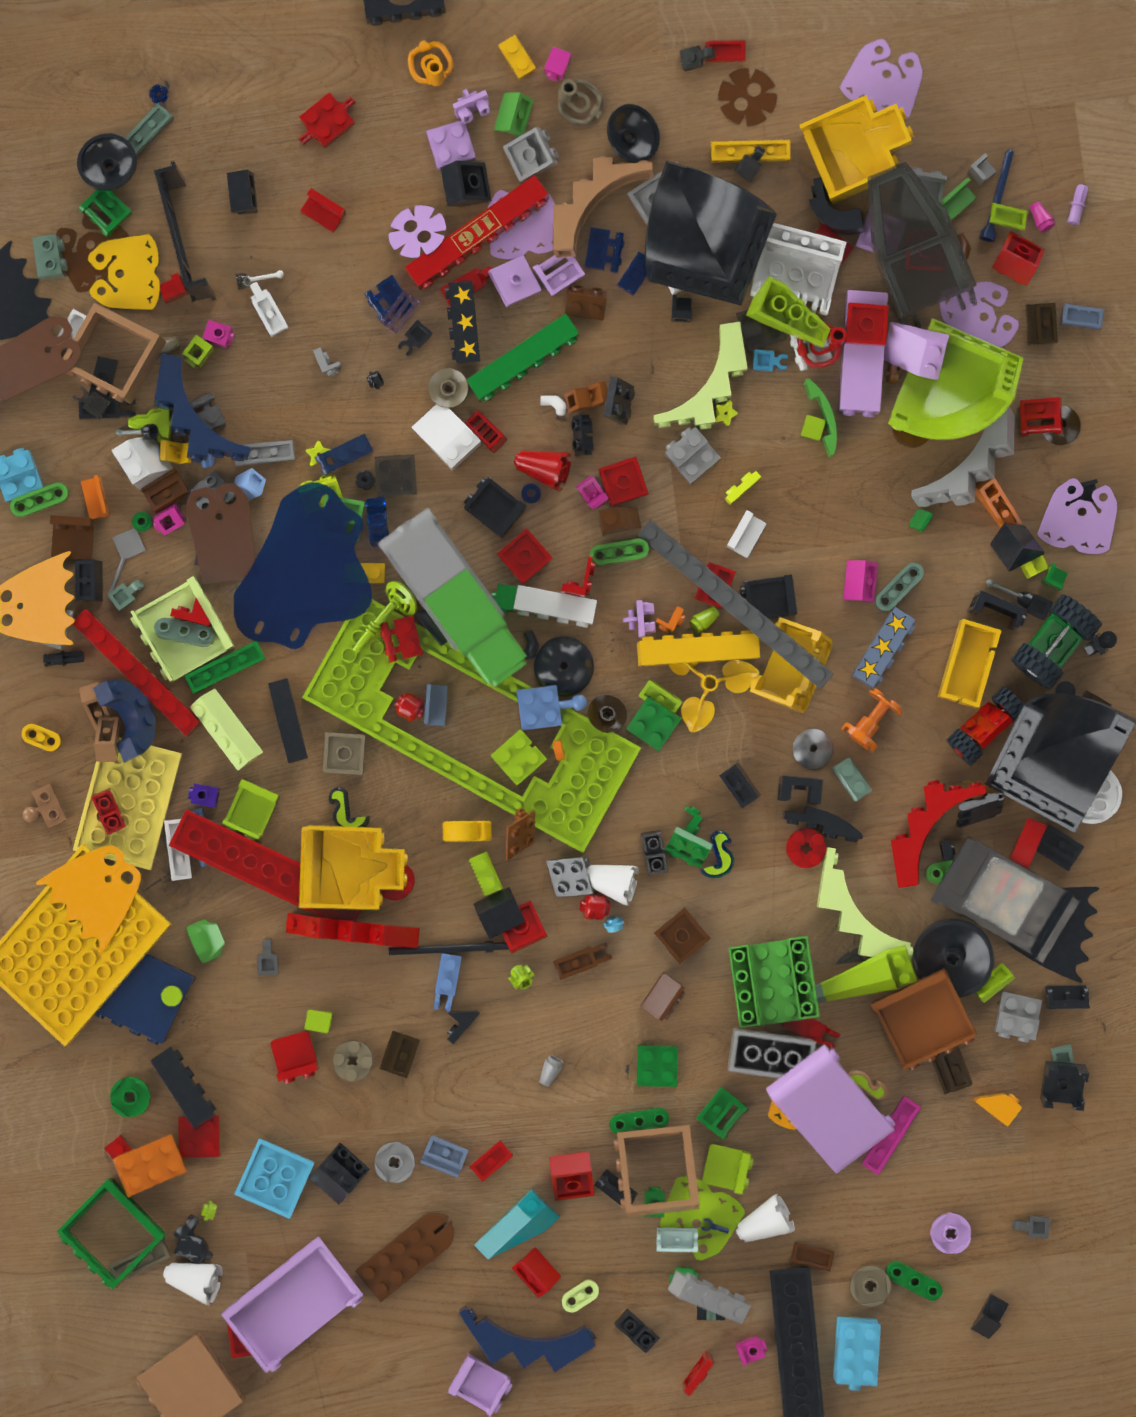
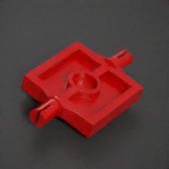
[298,92,356,149]

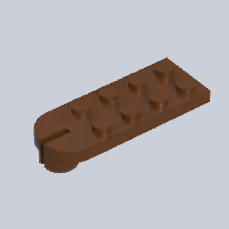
[355,1212,454,1302]

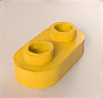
[21,724,62,752]

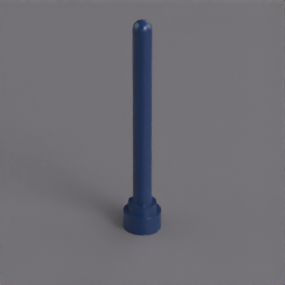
[979,149,1014,242]

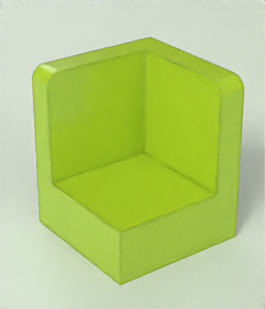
[304,1009,333,1034]

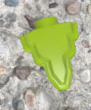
[128,408,172,443]

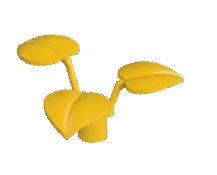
[669,660,759,733]

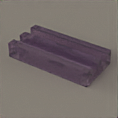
[380,290,420,335]

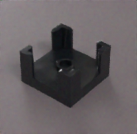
[777,776,823,804]
[1040,1061,1089,1111]

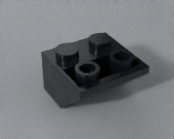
[309,1142,370,1205]

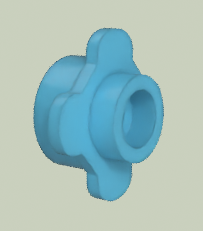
[603,916,624,933]

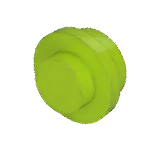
[201,1200,217,1221]

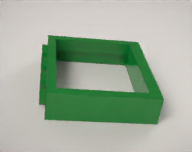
[56,1178,168,1289]

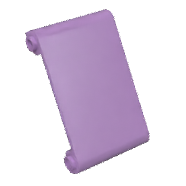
[766,1045,896,1174]
[221,1236,363,1373]

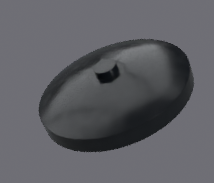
[913,919,994,998]

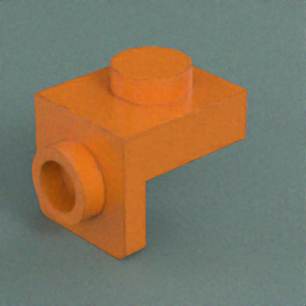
[655,606,685,633]

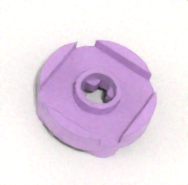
[930,1212,971,1254]

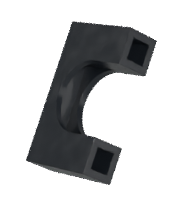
[364,0,446,26]

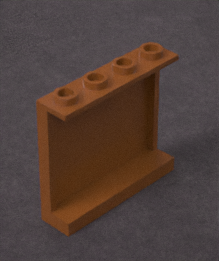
[871,968,977,1071]

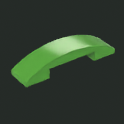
[804,379,837,458]

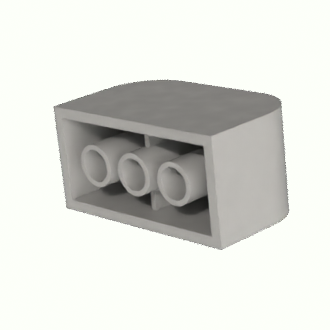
[727,1028,816,1078]

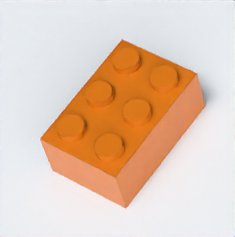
[113,1134,187,1197]

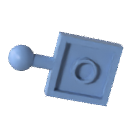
[517,685,587,731]

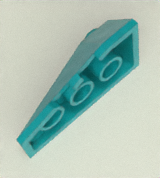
[474,1188,560,1259]

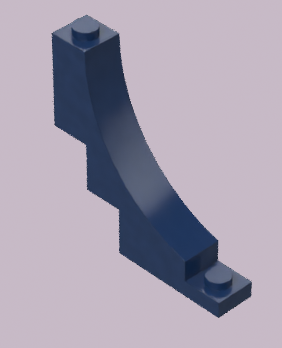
[459,1306,597,1372]

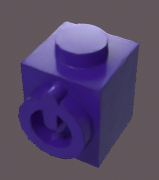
[188,783,220,808]

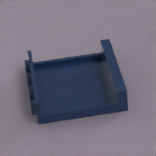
[95,953,196,1045]

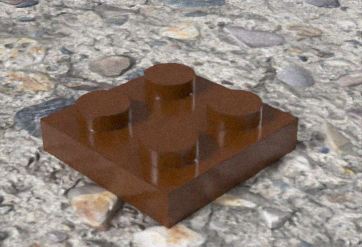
[654,907,710,964]

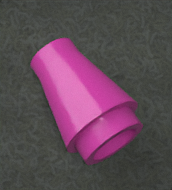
[1029,201,1055,233]

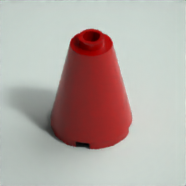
[514,450,571,492]

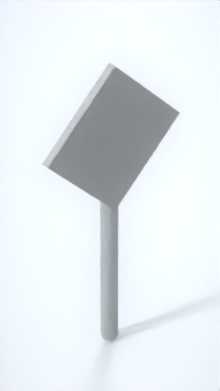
[109,528,146,593]

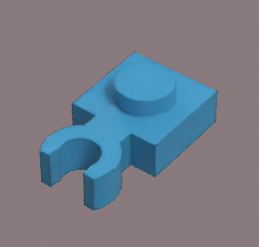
[752,349,788,372]

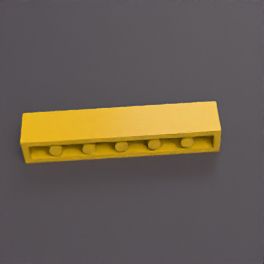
[637,630,760,666]

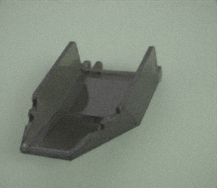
[867,162,977,328]

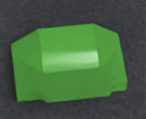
[186,919,226,964]

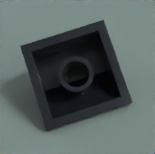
[440,160,492,207]

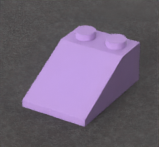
[884,322,949,380]

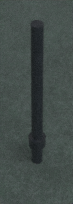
[389,940,509,955]

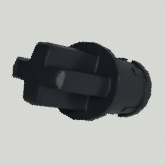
[43,650,84,667]

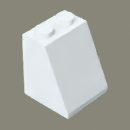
[111,437,173,490]

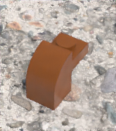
[564,381,608,413]

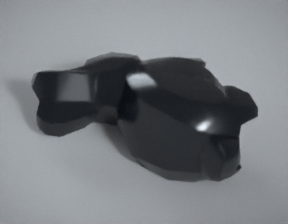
[173,1214,213,1264]

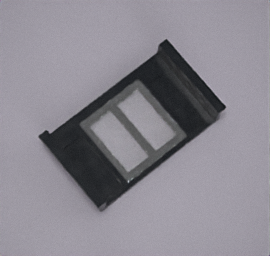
[930,836,1080,963]

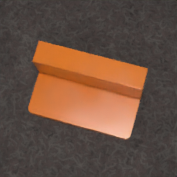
[81,475,110,520]

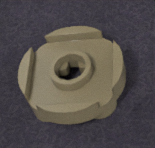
[333,1040,373,1081]
[850,1265,891,1307]

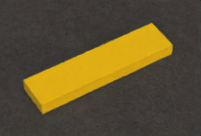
[710,140,791,163]

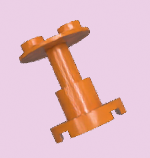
[841,688,902,753]

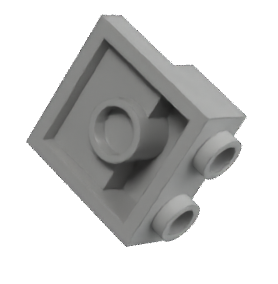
[503,127,559,182]
[664,427,721,485]
[993,991,1042,1043]

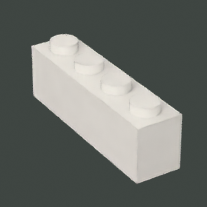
[514,585,597,628]

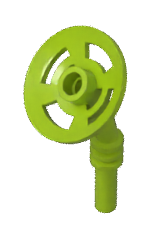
[353,581,417,653]

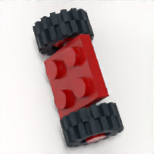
[946,686,1024,766]

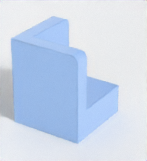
[234,468,266,501]

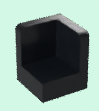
[671,294,692,323]

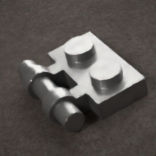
[187,392,227,439]

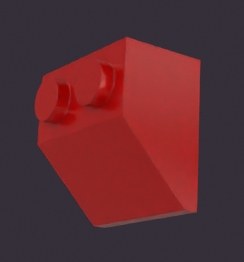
[992,231,1045,286]
[549,1152,595,1201]

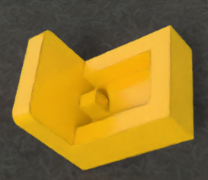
[160,440,191,464]

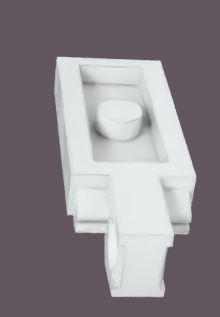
[250,282,289,337]

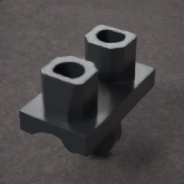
[1084,631,1117,657]

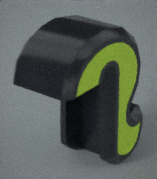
[329,787,371,828]

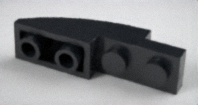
[782,806,863,843]

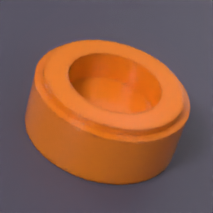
[553,740,565,761]

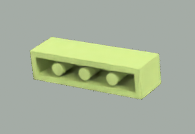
[190,688,263,771]

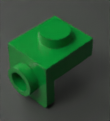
[683,805,703,835]

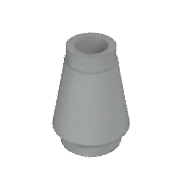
[539,1055,563,1087]

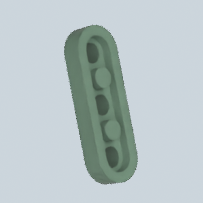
[875,563,924,611]
[154,618,214,647]

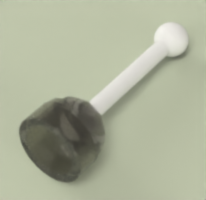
[235,270,284,290]

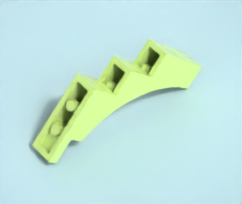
[817,847,913,959]

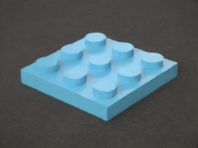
[234,1138,315,1219]

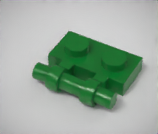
[664,827,713,868]

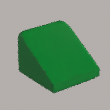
[908,509,933,533]

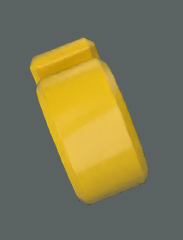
[442,821,492,842]

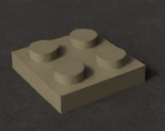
[323,732,366,775]

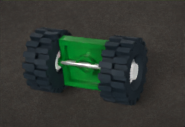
[1011,594,1102,690]

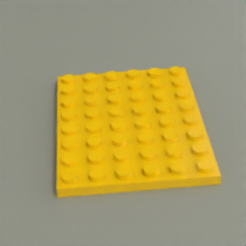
[0,844,172,1047]

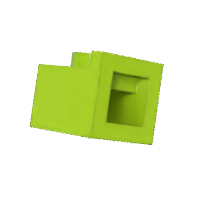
[182,335,215,368]

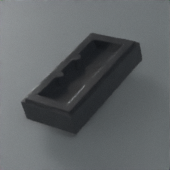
[89,356,118,398]

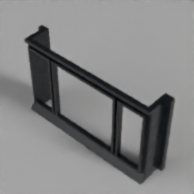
[154,161,216,302]

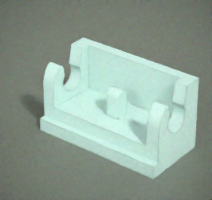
[656,1228,698,1252]

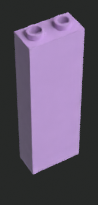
[838,290,888,417]

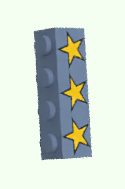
[851,607,915,688]

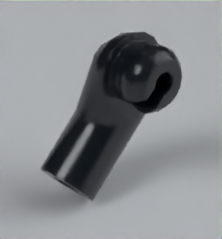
[523,630,539,660]

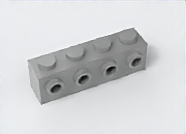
[668,1271,751,1324]

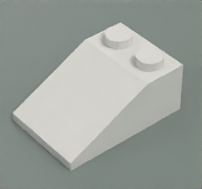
[411,404,481,471]

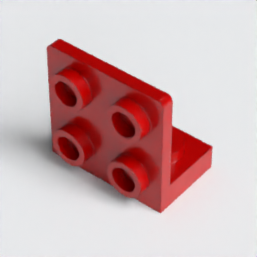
[561,556,596,598]

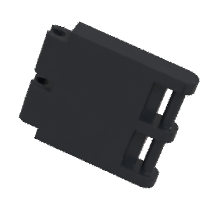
[956,792,1004,828]

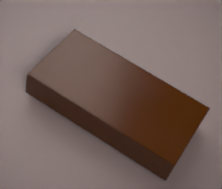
[790,1242,835,1271]

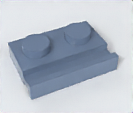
[420,1135,469,1178]

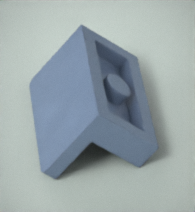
[424,684,448,726]

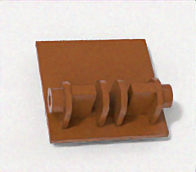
[506,808,536,860]

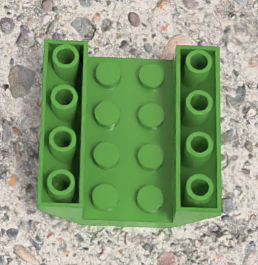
[728,936,820,1028]

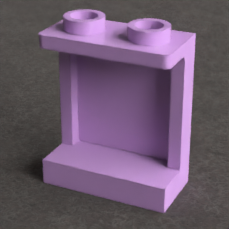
[448,1353,512,1416]

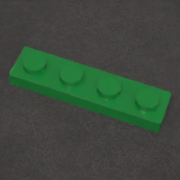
[185,641,266,694]

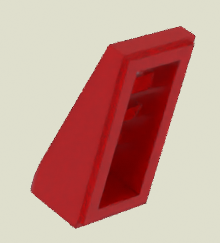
[464,410,508,453]

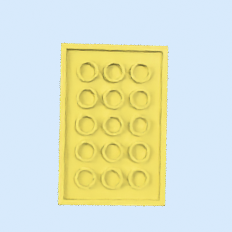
[73,737,182,870]

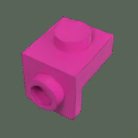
[575,475,609,509]

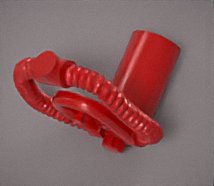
[796,322,846,368]

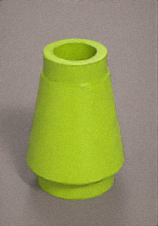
[689,606,720,634]

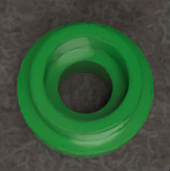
[132,512,152,532]

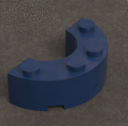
[93,679,156,762]

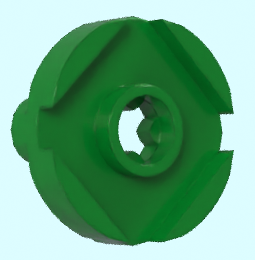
[110,1076,151,1117]

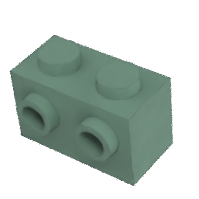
[32,234,68,281]

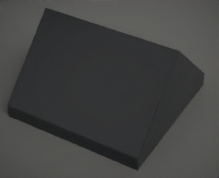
[990,522,1045,572]
[473,887,526,940]

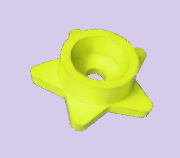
[715,400,738,426]
[306,441,331,466]

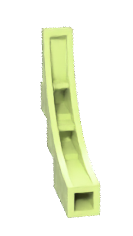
[653,322,748,430]

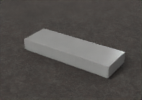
[235,440,295,466]

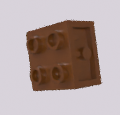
[50,515,95,560]

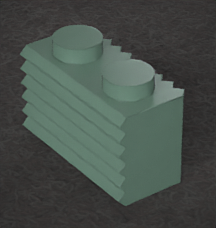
[831,758,872,801]

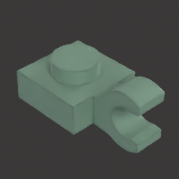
[107,579,144,611]

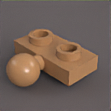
[22,784,67,829]

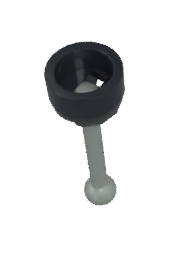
[116,424,159,440]
[986,579,1034,609]

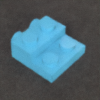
[0,448,44,503]

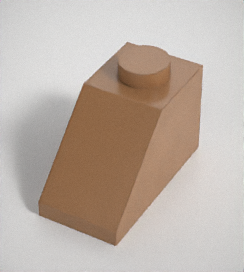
[79,682,112,731]
[94,716,120,762]

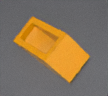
[973,1093,1022,1126]

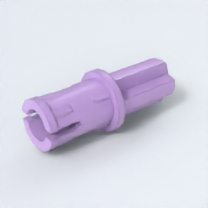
[1067,184,1088,225]

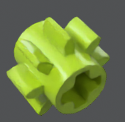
[508,965,535,990]

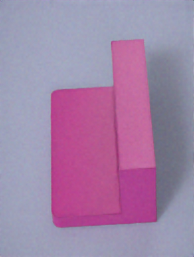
[843,560,878,603]

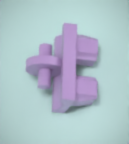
[453,89,490,124]
[623,600,656,638]

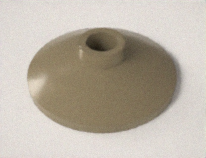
[428,368,468,408]

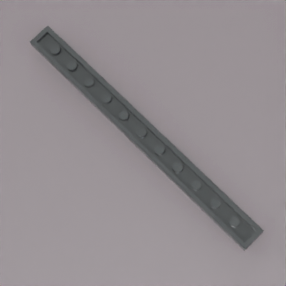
[638,520,834,689]

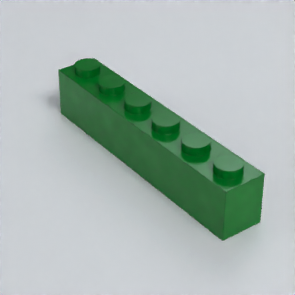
[466,313,579,402]

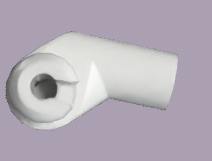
[541,396,567,416]

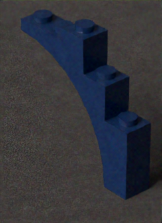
[154,354,250,462]

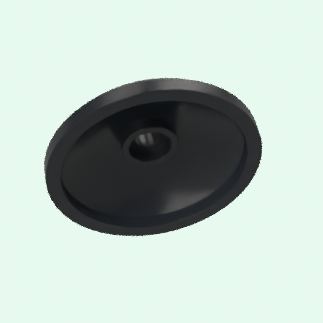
[607,104,660,163]
[77,133,137,191]
[534,637,594,697]

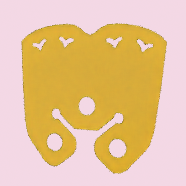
[88,234,160,310]

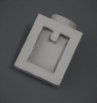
[313,348,342,376]

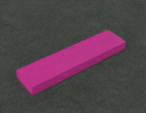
[861,1096,921,1175]

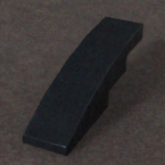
[268,678,308,763]

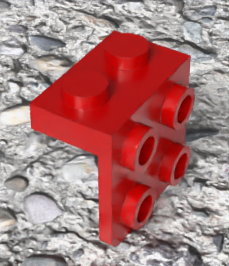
[270,1031,319,1084]

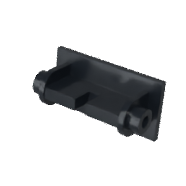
[571,414,594,456]
[594,1169,638,1205]

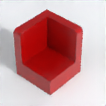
[160,273,188,304]

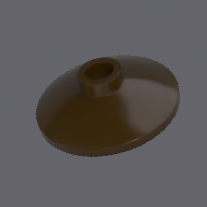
[1041,406,1081,445]
[588,695,627,733]

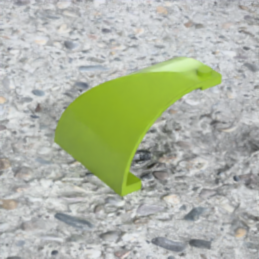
[888,318,1024,439]

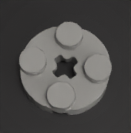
[375,1141,415,1183]

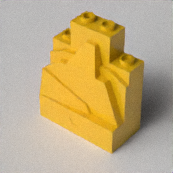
[799,95,915,204]
[299,826,407,910]

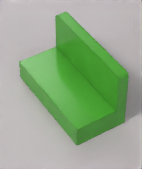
[494,92,534,138]
[934,178,977,224]

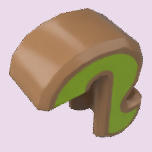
[846,1069,887,1102]

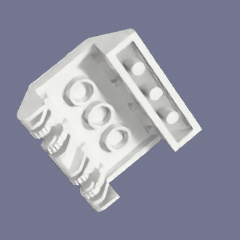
[749,223,846,316]

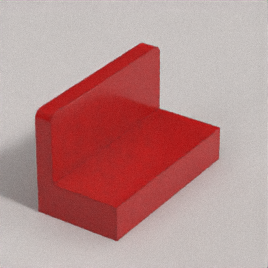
[300,188,346,232]
[512,1247,561,1298]

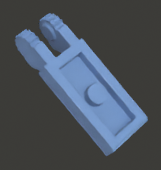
[433,953,462,1012]

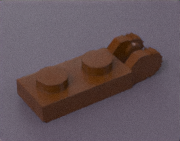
[553,943,612,980]

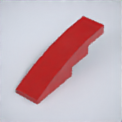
[994,818,1047,899]

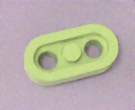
[562,1280,599,1312]

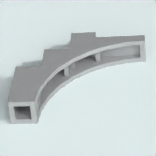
[911,407,1015,507]

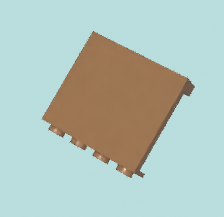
[137,1331,245,1417]

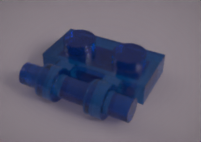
[585,227,625,273]
[364,275,415,327]

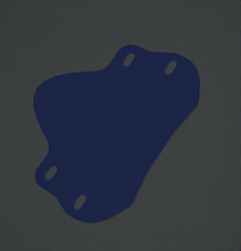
[234,482,372,649]

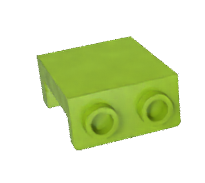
[222,779,280,841]

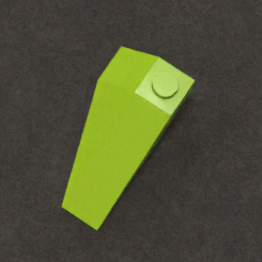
[746,277,830,348]

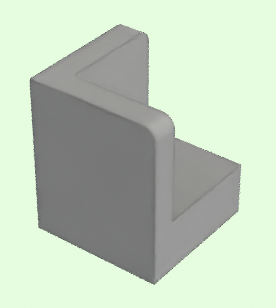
[967,153,996,186]

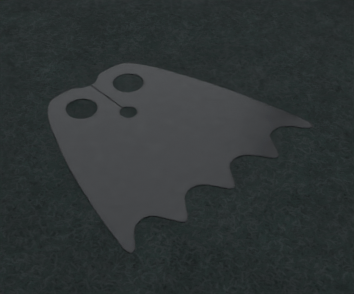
[0,241,51,340]
[1006,887,1099,983]

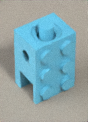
[833,1316,881,1391]

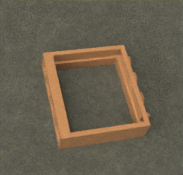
[63,302,166,404]
[614,1125,699,1217]

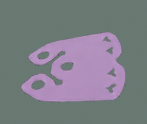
[840,39,923,118]
[488,190,555,259]
[940,281,1019,347]
[1037,478,1117,554]

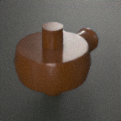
[883,365,902,384]

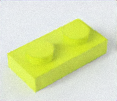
[725,471,761,505]

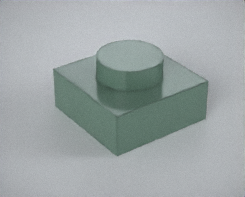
[1050,1044,1074,1063]

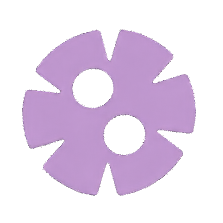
[389,205,446,258]

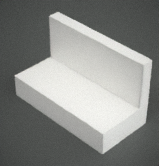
[726,510,767,558]

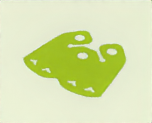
[660,1176,745,1260]

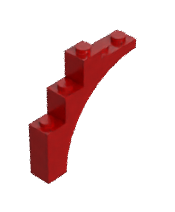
[891,780,987,888]
[285,913,420,948]

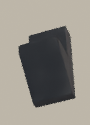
[447,1010,480,1044]
[971,1293,1009,1339]

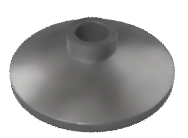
[793,729,833,769]

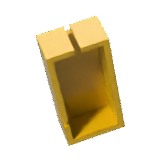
[937,619,1002,708]

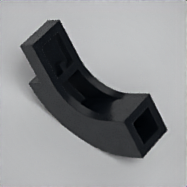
[809,177,865,235]

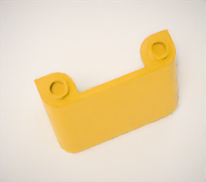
[750,617,833,713]

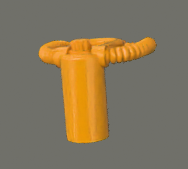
[408,40,454,87]

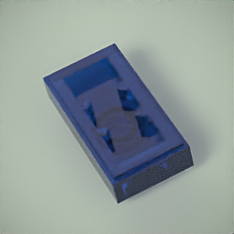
[617,251,647,296]

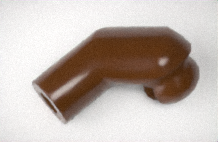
[955,233,971,263]

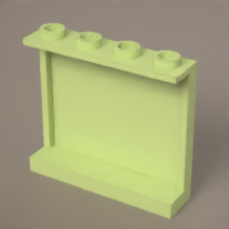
[130,576,235,683]

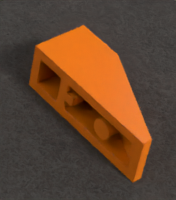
[975,478,1022,528]

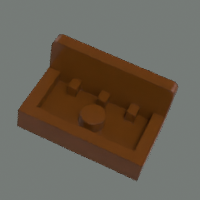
[564,285,607,320]

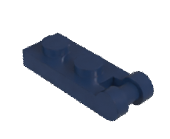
[314,433,373,476]

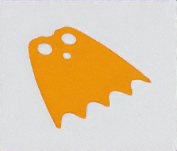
[0,551,75,645]
[36,845,141,954]

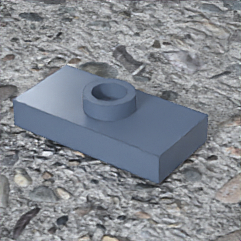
[1061,304,1104,330]

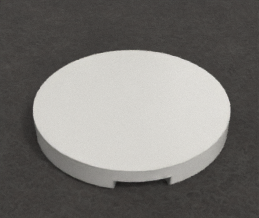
[1082,770,1122,824]

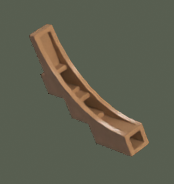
[553,156,655,258]

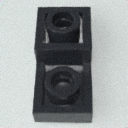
[641,830,668,875]
[614,1308,660,1353]

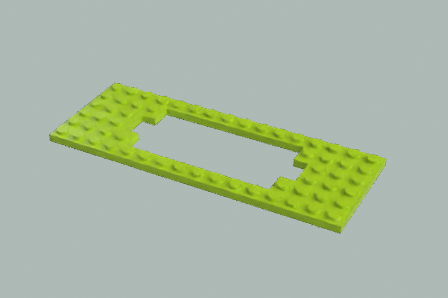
[302,593,641,853]

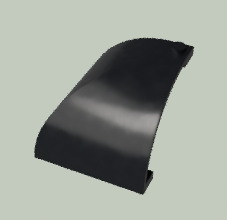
[645,160,777,306]
[985,693,1136,833]

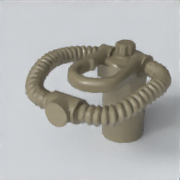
[558,79,604,126]

